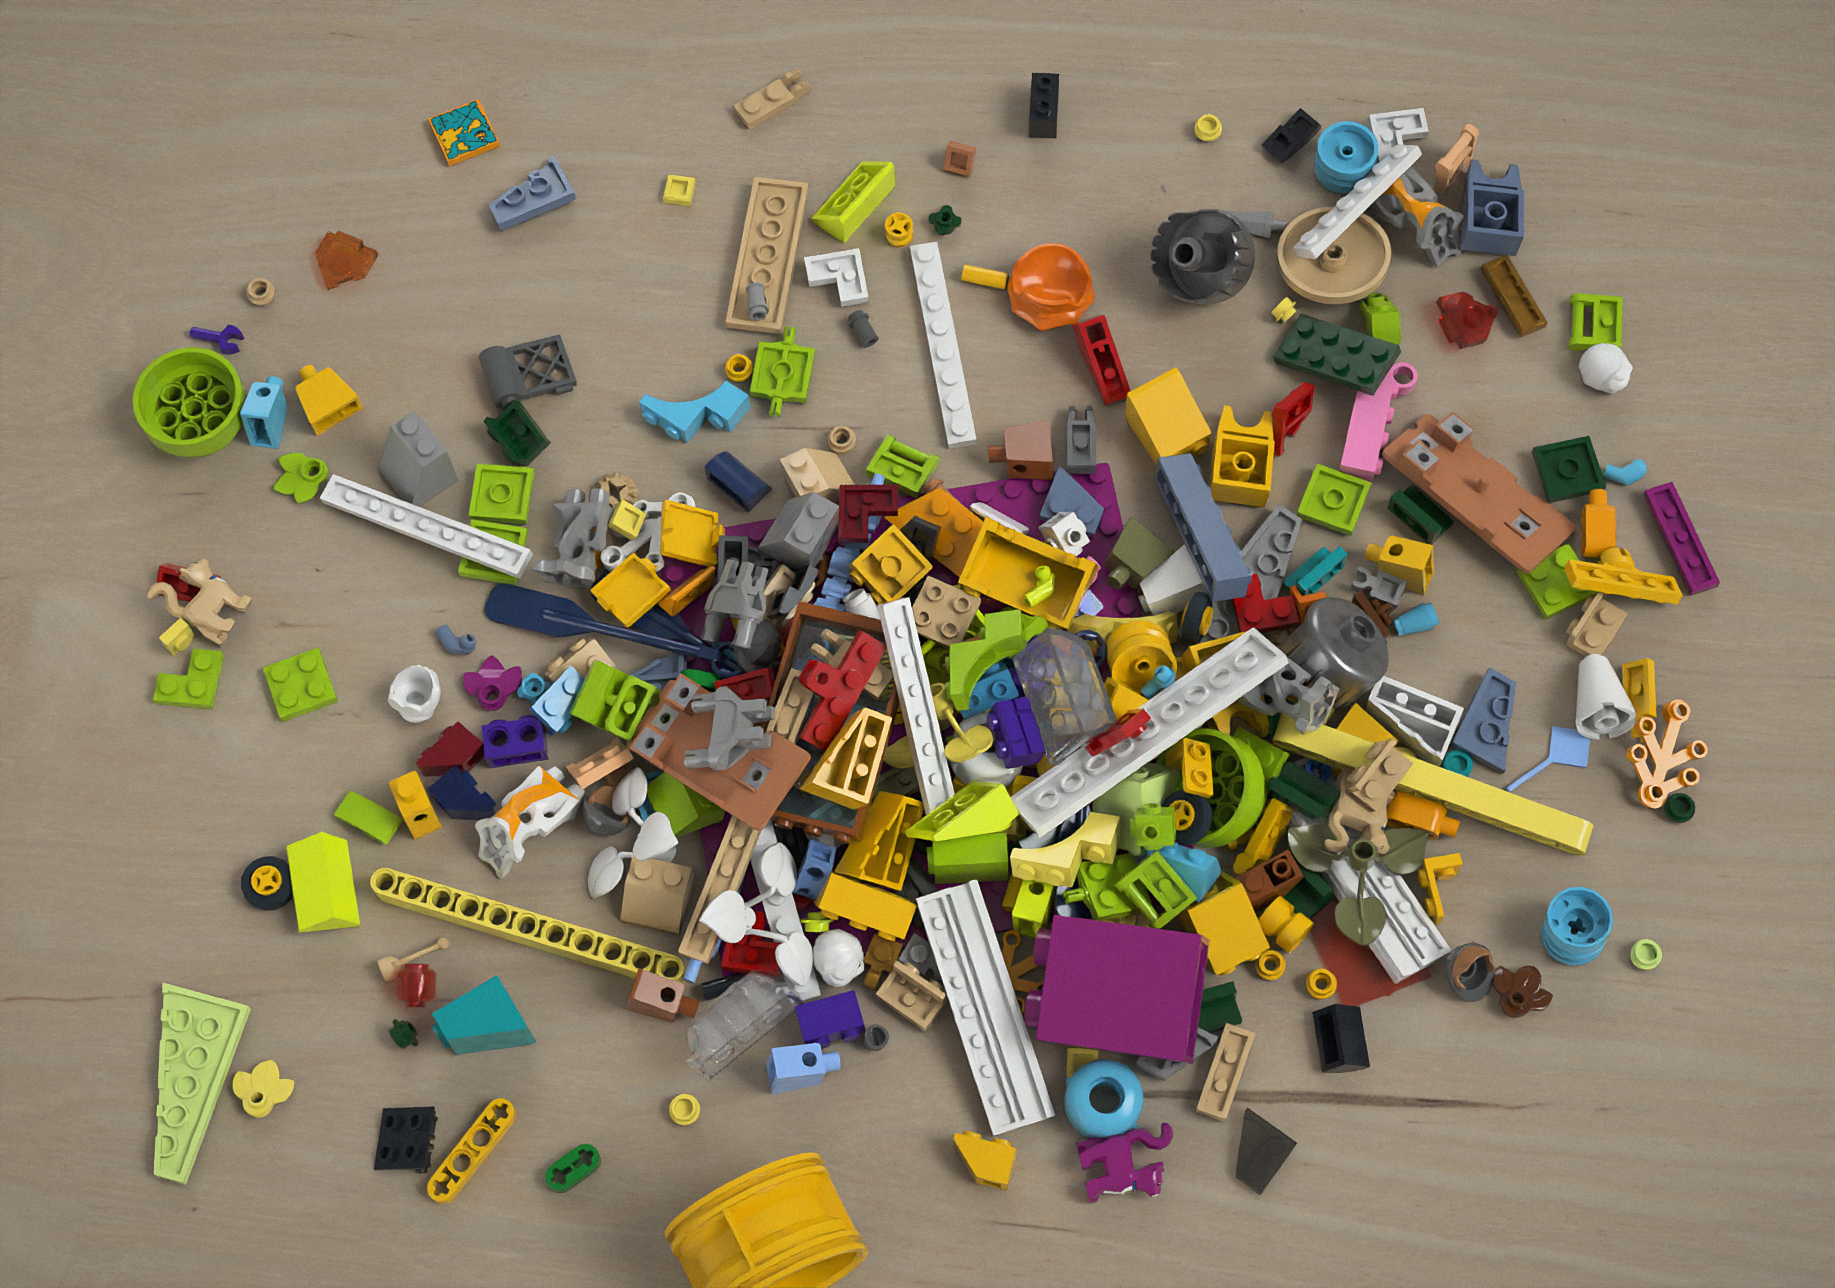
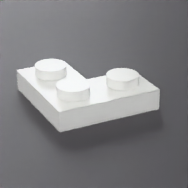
[1368,108,1429,163]
[804,248,869,307]

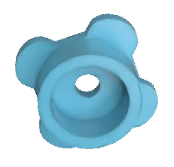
[517,673,552,705]

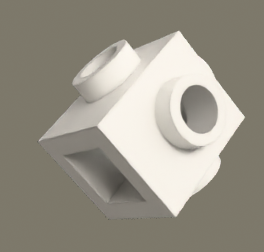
[1038,512,1090,556]

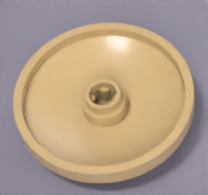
[1277,206,1391,304]

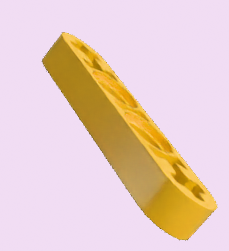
[427,1098,516,1204]

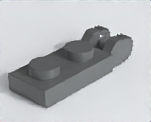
[1067,406,1096,474]

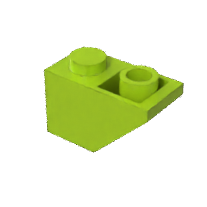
[1359,293,1401,344]

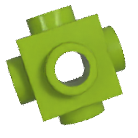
[1130,803,1176,850]

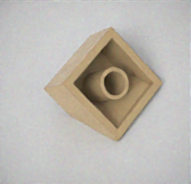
[779,448,854,505]
[620,854,695,935]

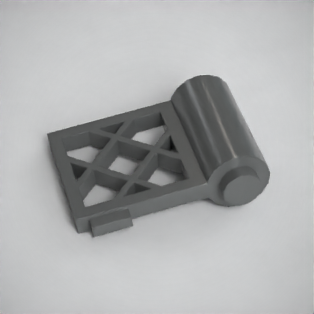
[479,334,577,410]

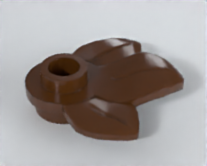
[1493,965,1553,1018]

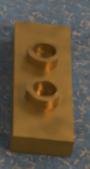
[1481,255,1548,337]

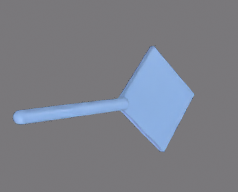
[1506,726,1590,792]

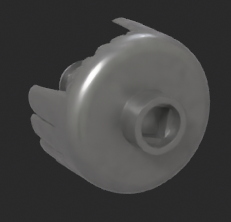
[1150,209,1255,304]
[1278,597,1389,708]

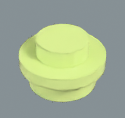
[1630,939,1662,970]

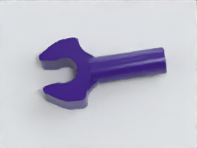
[190,325,244,355]

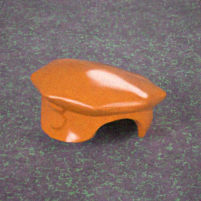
[1007,243,1095,331]

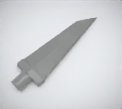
[1191,211,1287,239]

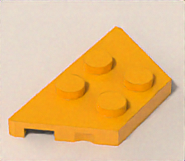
[884,487,984,577]

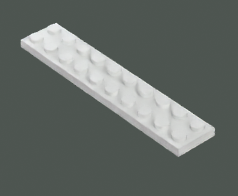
[1010,627,1289,838]

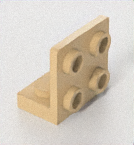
[912,576,981,648]
[1346,738,1413,812]

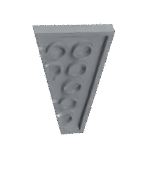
[1177,504,1302,646]

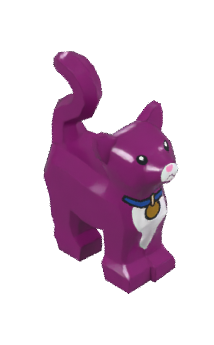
[1076,1122,1173,1204]

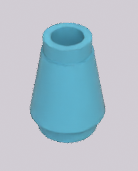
[1393,602,1439,636]

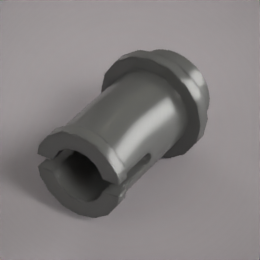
[848,310,879,348]

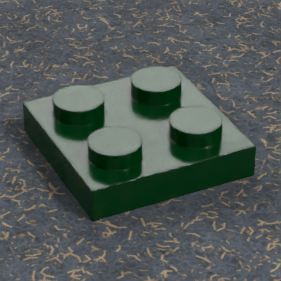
[1532,436,1606,503]

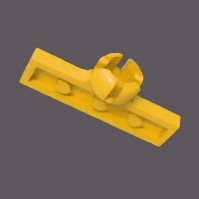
[1564,547,1683,605]

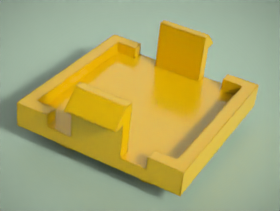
[660,500,725,567]
[590,552,672,628]

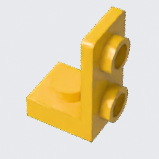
[1165,737,1213,798]
[1417,853,1463,925]

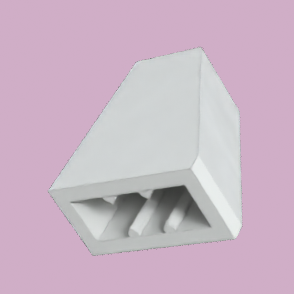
[1139,544,1208,615]

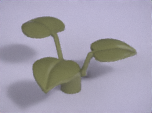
[1288,824,1428,946]

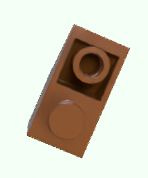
[1235,849,1304,913]

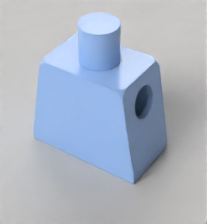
[766,1043,841,1094]

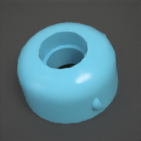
[1064,1059,1144,1139]

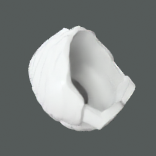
[1579,343,1633,394]
[388,665,441,723]
[813,929,864,987]

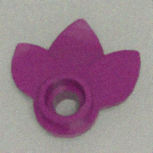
[463,655,522,711]

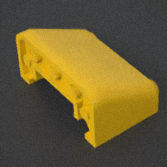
[958,517,1099,633]

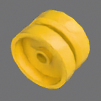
[1106,620,1177,696]

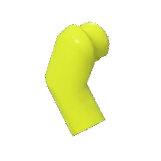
[1023,566,1055,608]

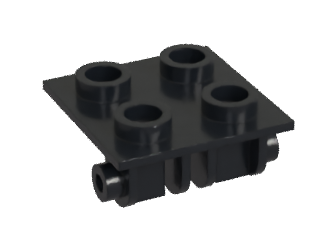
[374,1106,438,1174]

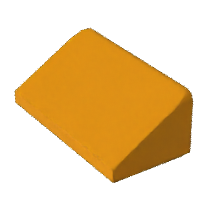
[658,566,716,617]

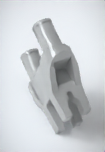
[700,560,768,650]
[684,686,775,771]

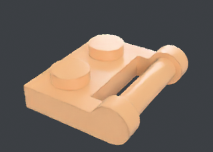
[1434,124,1479,195]
[566,736,634,789]

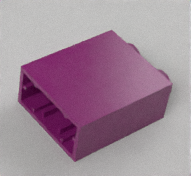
[1025,915,1210,1064]

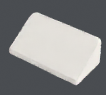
[970,502,1030,535]

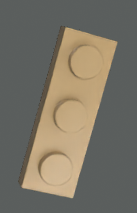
[1196,1023,1256,1122]

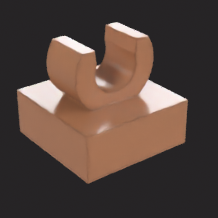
[944,141,976,176]

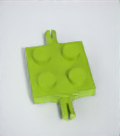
[750,326,816,417]
[1063,853,1153,921]

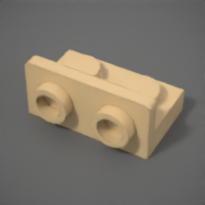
[1566,592,1628,657]

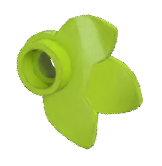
[273,452,329,504]

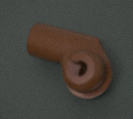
[814,552,831,586]

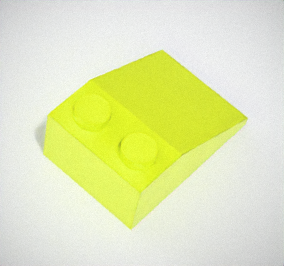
[904,780,1020,841]

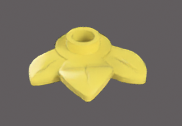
[233,1059,294,1118]

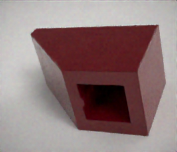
[416,721,485,777]

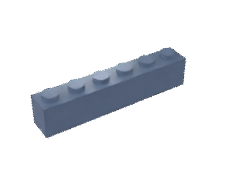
[1154,453,1252,602]

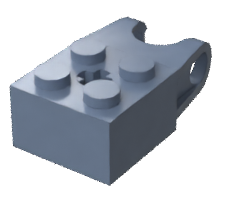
[1460,160,1524,256]

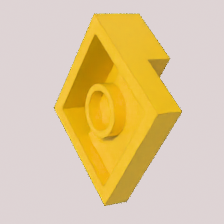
[848,524,933,606]

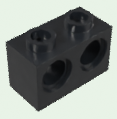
[1029,73,1059,138]

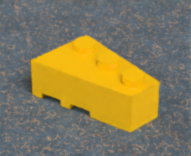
[799,707,892,810]
[834,791,924,891]
[812,869,917,941]

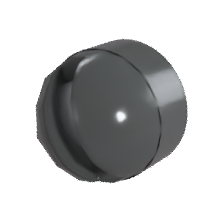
[863,1024,889,1051]

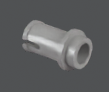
[746,282,769,321]

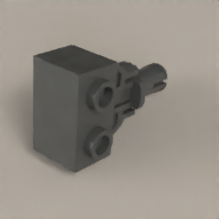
[717,535,796,584]

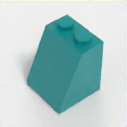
[432,975,536,1055]

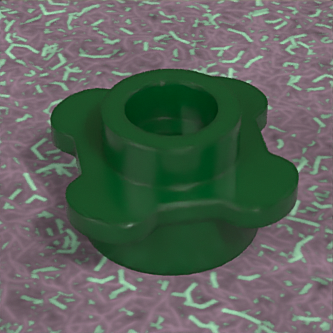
[928,205,962,235]
[389,1019,419,1049]

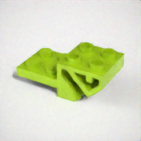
[569,660,670,741]

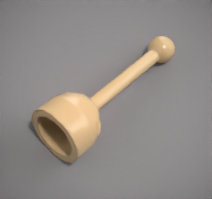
[376,937,449,983]

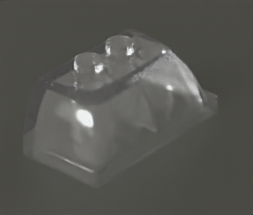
[1012,628,1117,765]
[685,972,805,1081]

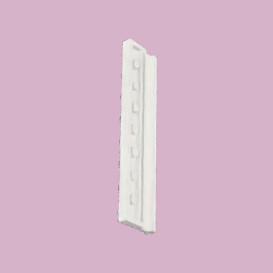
[1269,757,1452,984]
[916,880,1055,1136]

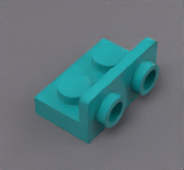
[1283,546,1348,596]

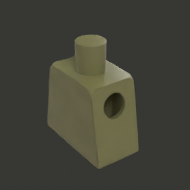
[1104,517,1175,590]

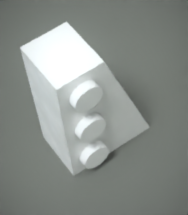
[1365,676,1464,767]

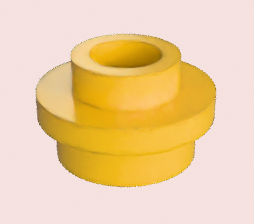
[725,354,753,382]
[1255,950,1286,981]
[1306,969,1337,1000]

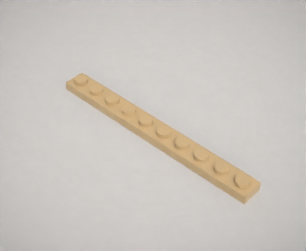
[678,668,819,965]

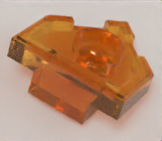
[315,231,378,290]

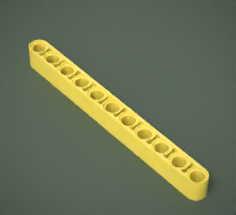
[1272,714,1594,856]
[370,868,686,984]

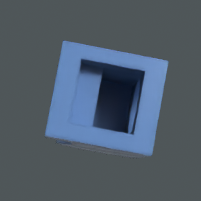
[792,839,836,900]

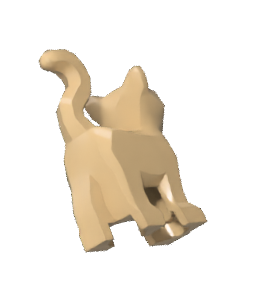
[147,558,252,647]
[1324,768,1395,854]

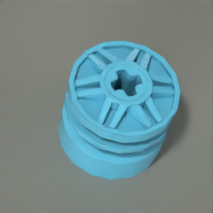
[1541,887,1613,966]

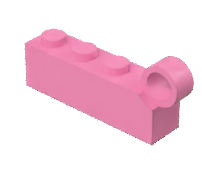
[1339,362,1418,484]

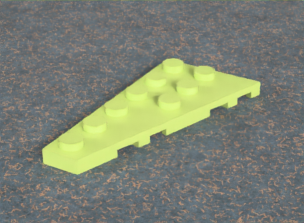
[154,983,251,1185]

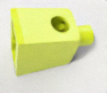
[1012,880,1055,939]

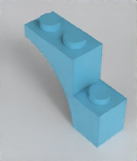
[639,381,751,443]

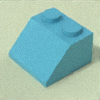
[1147,842,1221,902]

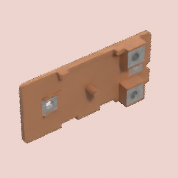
[1382,411,1576,574]
[626,673,811,831]

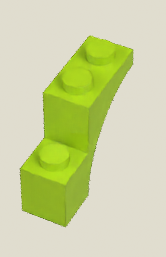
[945,609,1027,711]

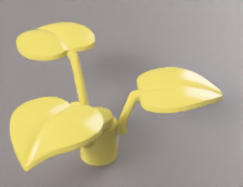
[883,683,993,768]

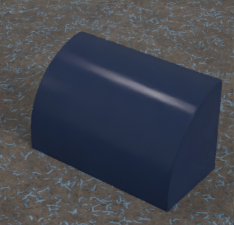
[704,451,772,513]

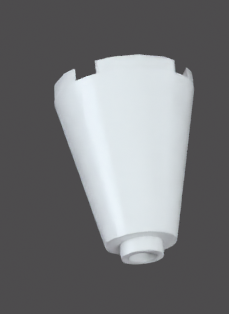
[1575,654,1637,740]

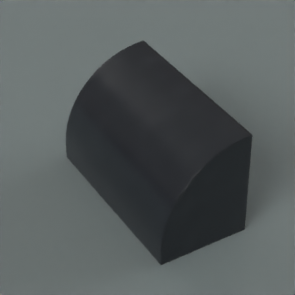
[1312,1004,1370,1073]

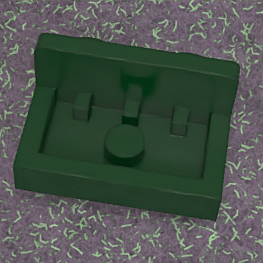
[483,400,551,466]
[1267,762,1340,820]

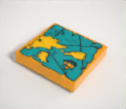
[428,99,500,167]

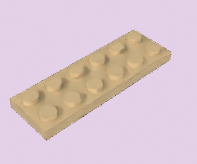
[725,176,809,334]

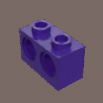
[481,715,549,769]

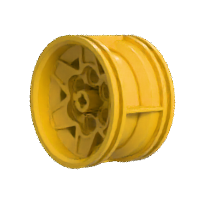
[664,1152,869,1288]

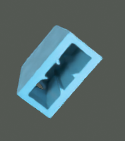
[240,376,288,449]

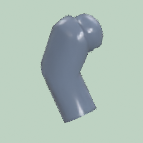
[435,624,476,655]

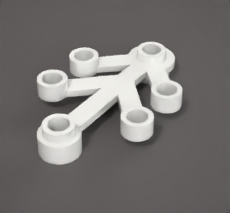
[601,493,696,571]

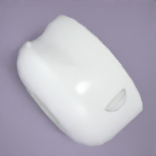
[949,712,1023,787]

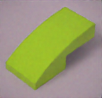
[333,790,403,845]

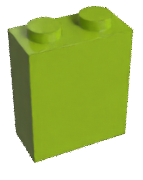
[927,833,1008,884]

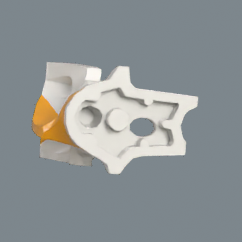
[475,766,585,879]

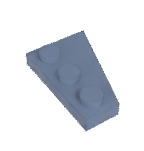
[488,155,576,231]
[1449,668,1516,774]

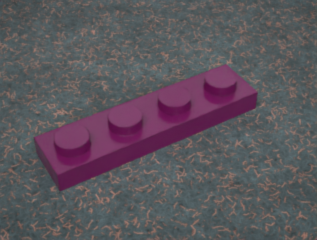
[1643,482,1720,596]

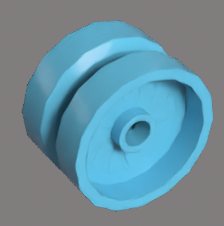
[1314,121,1379,194]

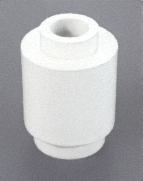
[843,589,881,620]

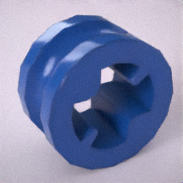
[1303,759,1332,782]

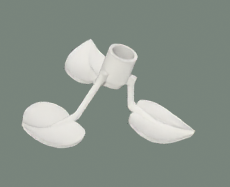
[588,767,678,900]
[699,842,813,986]

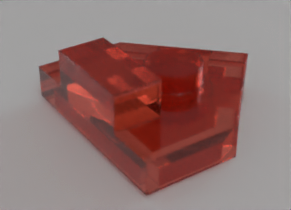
[1436,291,1499,349]

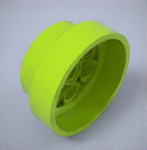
[133,347,247,457]
[1155,729,1267,848]

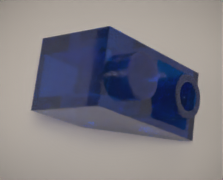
[428,766,496,820]

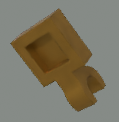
[863,933,903,991]

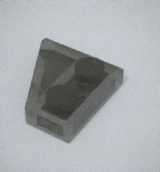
[1235,1107,1297,1196]

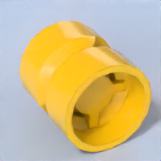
[1258,896,1314,954]

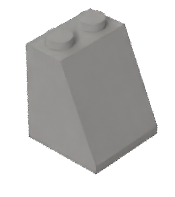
[379,410,459,507]
[758,492,839,570]

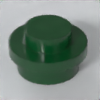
[1664,793,1695,823]

